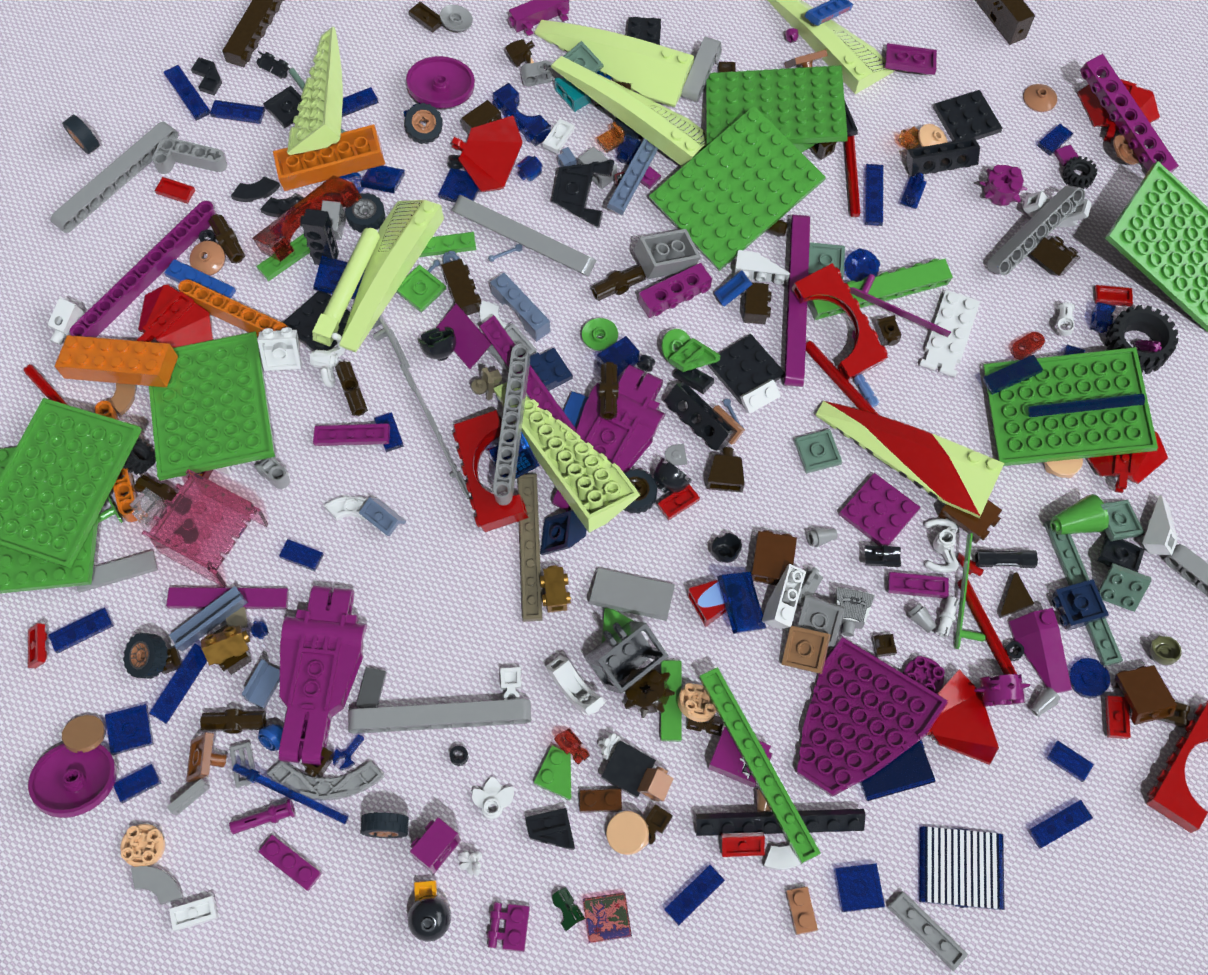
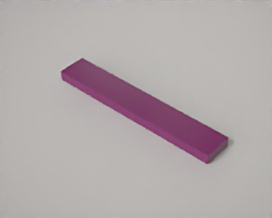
[166,587,289,609]

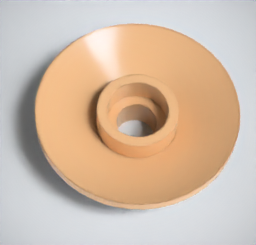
[918,124,947,147]

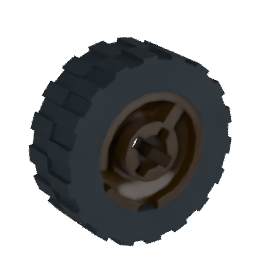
[623,469,657,514]

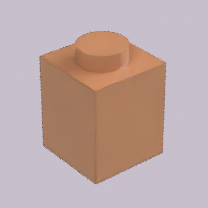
[637,767,674,801]

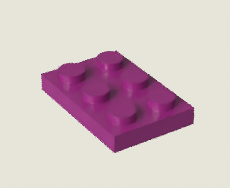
[885,43,937,75]

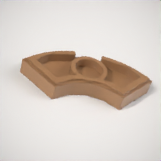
[109,383,137,416]

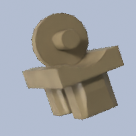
[471,367,502,401]

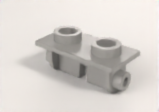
[797,567,823,608]

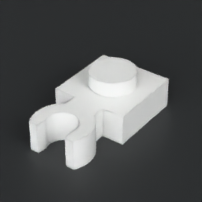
[500,667,522,700]

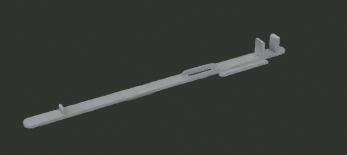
[372,314,470,499]

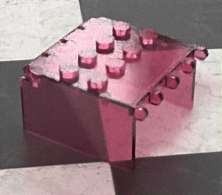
[141,469,269,588]

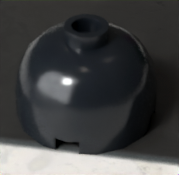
[418,327,457,361]
[653,457,692,494]
[408,895,451,942]

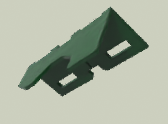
[552,887,585,931]

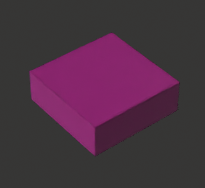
[1054,144,1079,166]

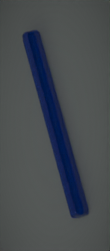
[1028,393,1145,417]

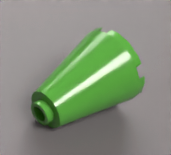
[1050,494,1109,535]

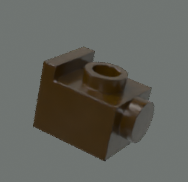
[874,315,902,346]
[301,747,336,778]

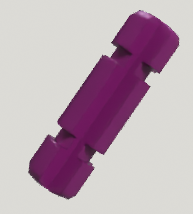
[1133,340,1162,352]

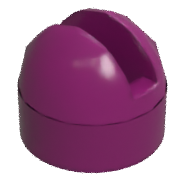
[785,28,799,43]

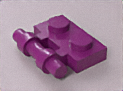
[487,902,530,952]

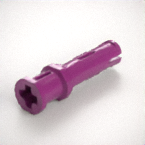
[229,799,296,834]

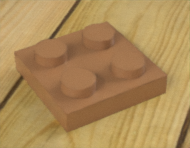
[781,626,831,674]

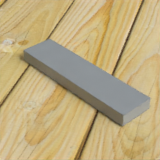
[77,551,158,593]
[887,891,968,971]

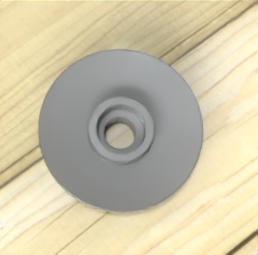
[440,5,473,31]

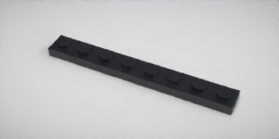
[696,809,866,836]

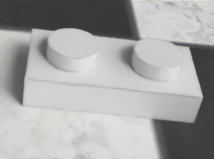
[542,119,574,154]
[740,379,780,413]
[169,896,218,931]

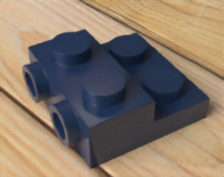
[530,348,573,391]
[1051,579,1109,631]

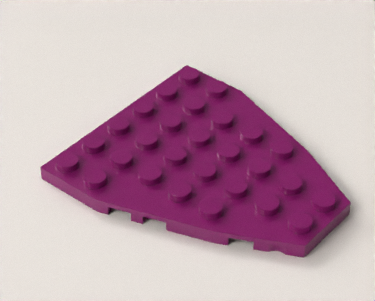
[797,637,948,797]

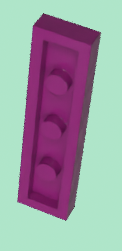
[313,424,390,446]

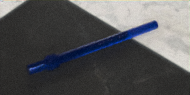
[232,763,349,824]

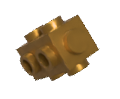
[540,565,571,613]
[201,625,250,666]

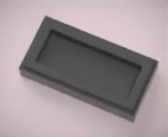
[356,667,387,709]

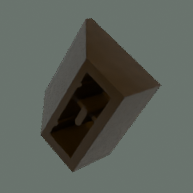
[1031,236,1081,276]

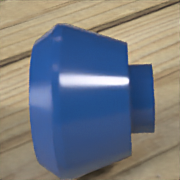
[258,724,283,751]

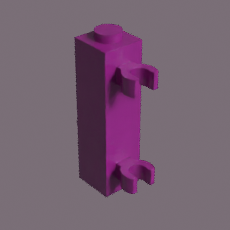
[508,0,569,36]

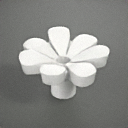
[598,734,621,760]
[458,851,482,876]

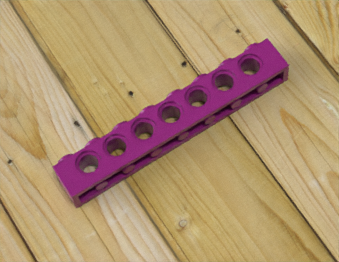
[1080,53,1179,173]

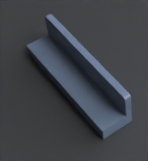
[169,586,248,652]

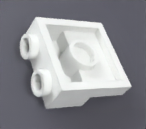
[258,327,302,371]

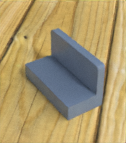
[359,497,406,536]
[242,659,280,709]

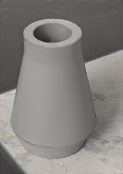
[807,528,838,547]
[908,603,937,633]
[1030,687,1060,717]

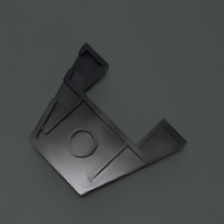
[552,159,614,228]

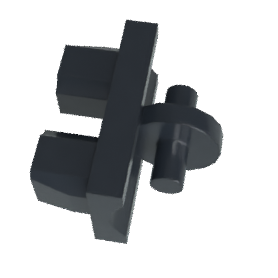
[864,544,901,567]

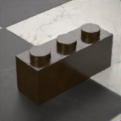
[441,258,482,316]

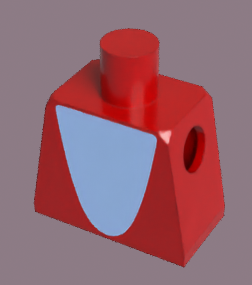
[687,580,738,627]

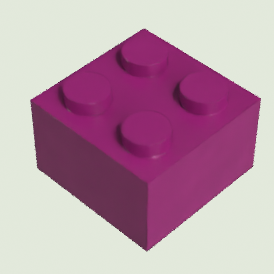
[410,817,461,875]

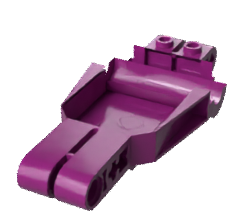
[552,365,666,512]
[279,585,367,765]

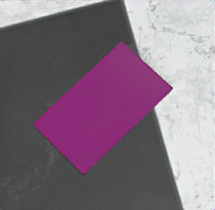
[436,304,492,369]

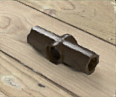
[208,214,245,264]
[591,265,646,301]
[335,361,368,416]
[599,362,619,420]
[134,475,193,516]
[200,709,266,734]

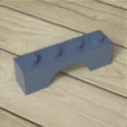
[490,272,551,342]

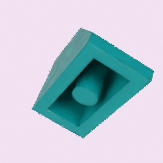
[555,78,591,112]

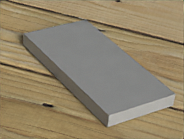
[589,568,675,621]

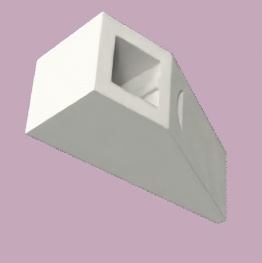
[734,250,790,285]
[1142,495,1177,555]
[762,564,806,629]

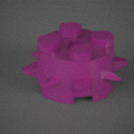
[979,165,1028,206]
[975,674,1030,707]

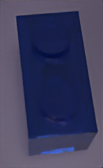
[596,336,640,376]

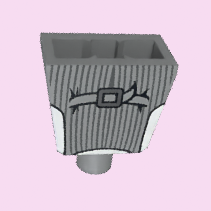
[321,201,346,240]
[834,587,875,637]

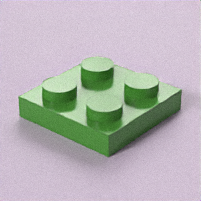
[396,265,446,313]

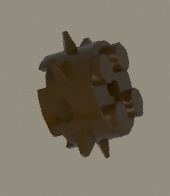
[624,668,675,718]

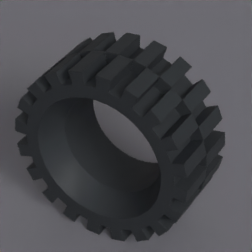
[1105,305,1179,374]

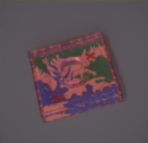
[583,892,632,944]

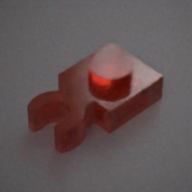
[554,728,590,765]

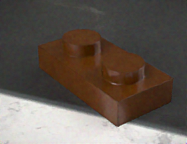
[580,789,622,813]

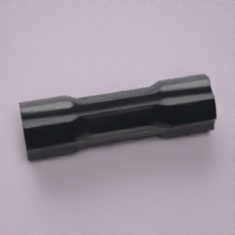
[975,549,1038,568]

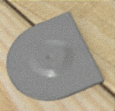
[665,444,687,466]

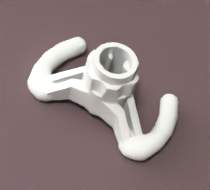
[310,333,345,388]
[924,518,959,573]

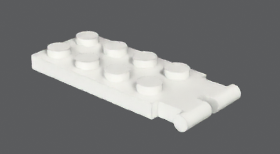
[920,290,980,377]

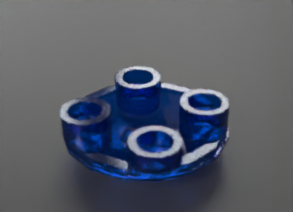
[844,248,880,282]

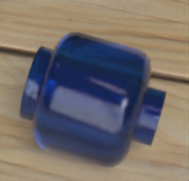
[517,155,543,182]

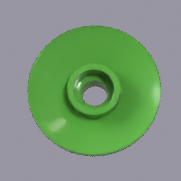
[582,318,618,351]
[661,329,691,362]

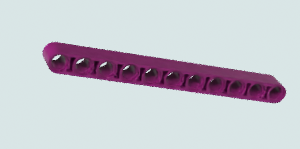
[69,201,216,338]
[784,214,810,387]

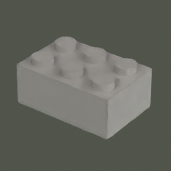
[633,229,701,279]

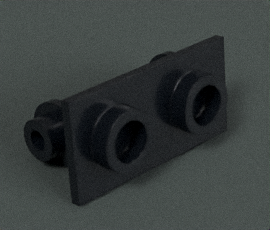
[256,51,290,79]

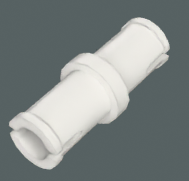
[936,596,960,638]

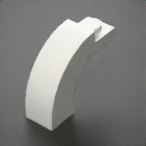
[1023,191,1092,227]
[545,655,605,716]

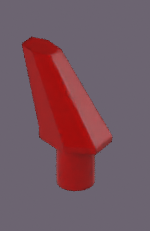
[957,553,984,577]

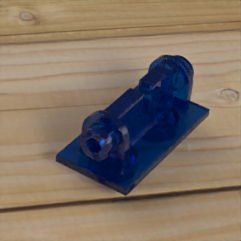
[900,172,927,209]

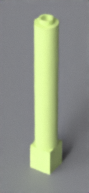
[312,228,380,346]

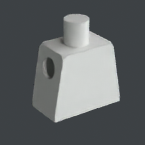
[48,298,85,345]

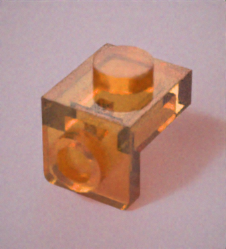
[597,122,624,153]
[898,126,920,150]

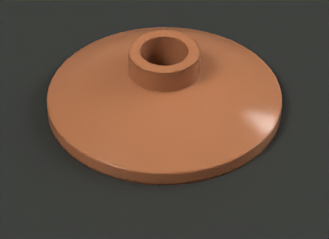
[1023,84,1057,112]
[1113,135,1139,165]
[190,241,225,276]

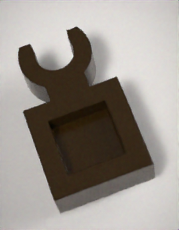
[645,804,673,845]

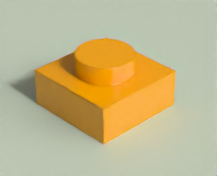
[414,881,437,902]

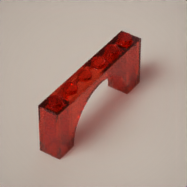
[252,175,362,262]

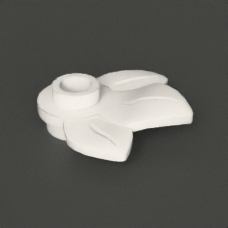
[472,777,514,819]

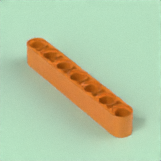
[178,280,287,336]
[95,401,141,522]

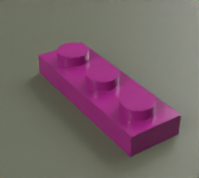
[888,572,949,599]
[258,835,322,892]

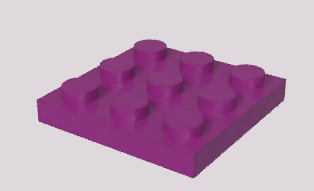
[839,473,921,546]

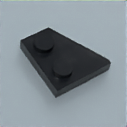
[525,808,575,850]

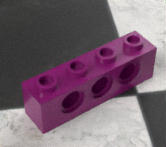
[638,263,712,318]

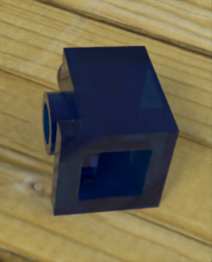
[616,133,641,165]
[1090,302,1116,333]

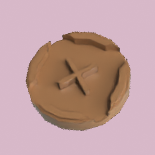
[62,715,105,753]

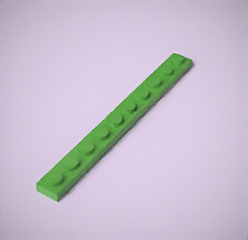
[699,667,821,864]

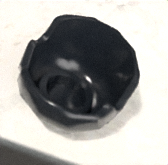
[711,533,742,563]

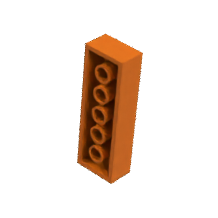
[273,124,386,191]
[54,335,178,388]

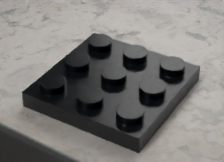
[933,90,1003,142]
[282,288,350,351]
[708,333,785,404]

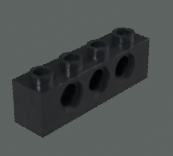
[906,138,980,176]
[300,209,339,267]
[664,382,737,451]

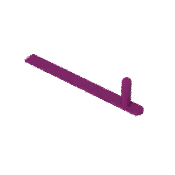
[850,274,951,337]

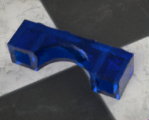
[492,83,551,147]

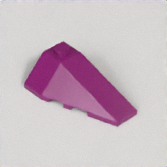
[1008,608,1072,693]

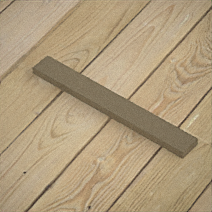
[518,474,543,622]

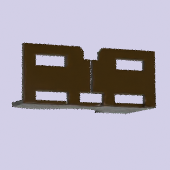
[687,716,723,736]

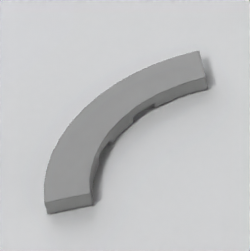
[266,761,385,800]

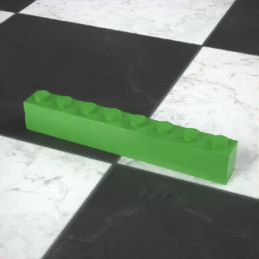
[807,258,953,321]

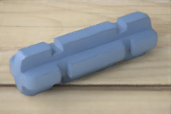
[854,374,879,407]

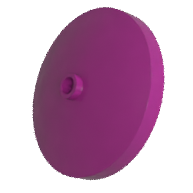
[406,56,475,108]
[28,744,117,818]

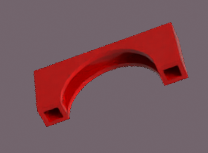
[792,263,888,381]
[453,410,529,532]
[1146,701,1208,833]

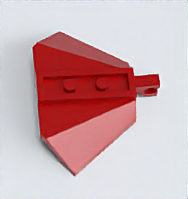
[1077,77,1160,142]
[451,115,523,192]
[136,284,213,348]
[1087,431,1168,493]
[927,669,999,765]

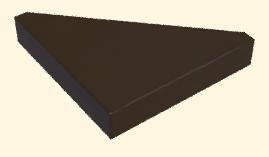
[999,572,1034,618]

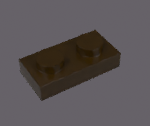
[409,2,443,33]

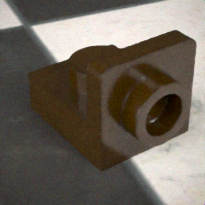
[811,142,837,160]

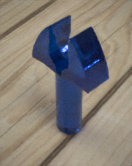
[333,734,364,771]

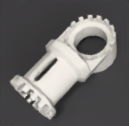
[1056,302,1075,337]

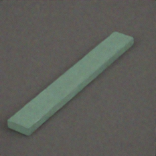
[1044,520,1123,667]

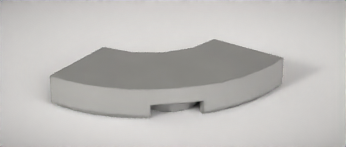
[131,866,183,905]

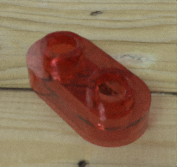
[1011,332,1045,360]

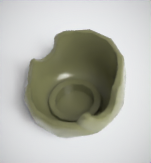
[1150,635,1182,666]

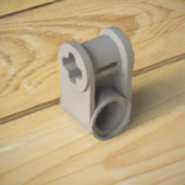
[520,60,554,87]
[254,457,290,489]

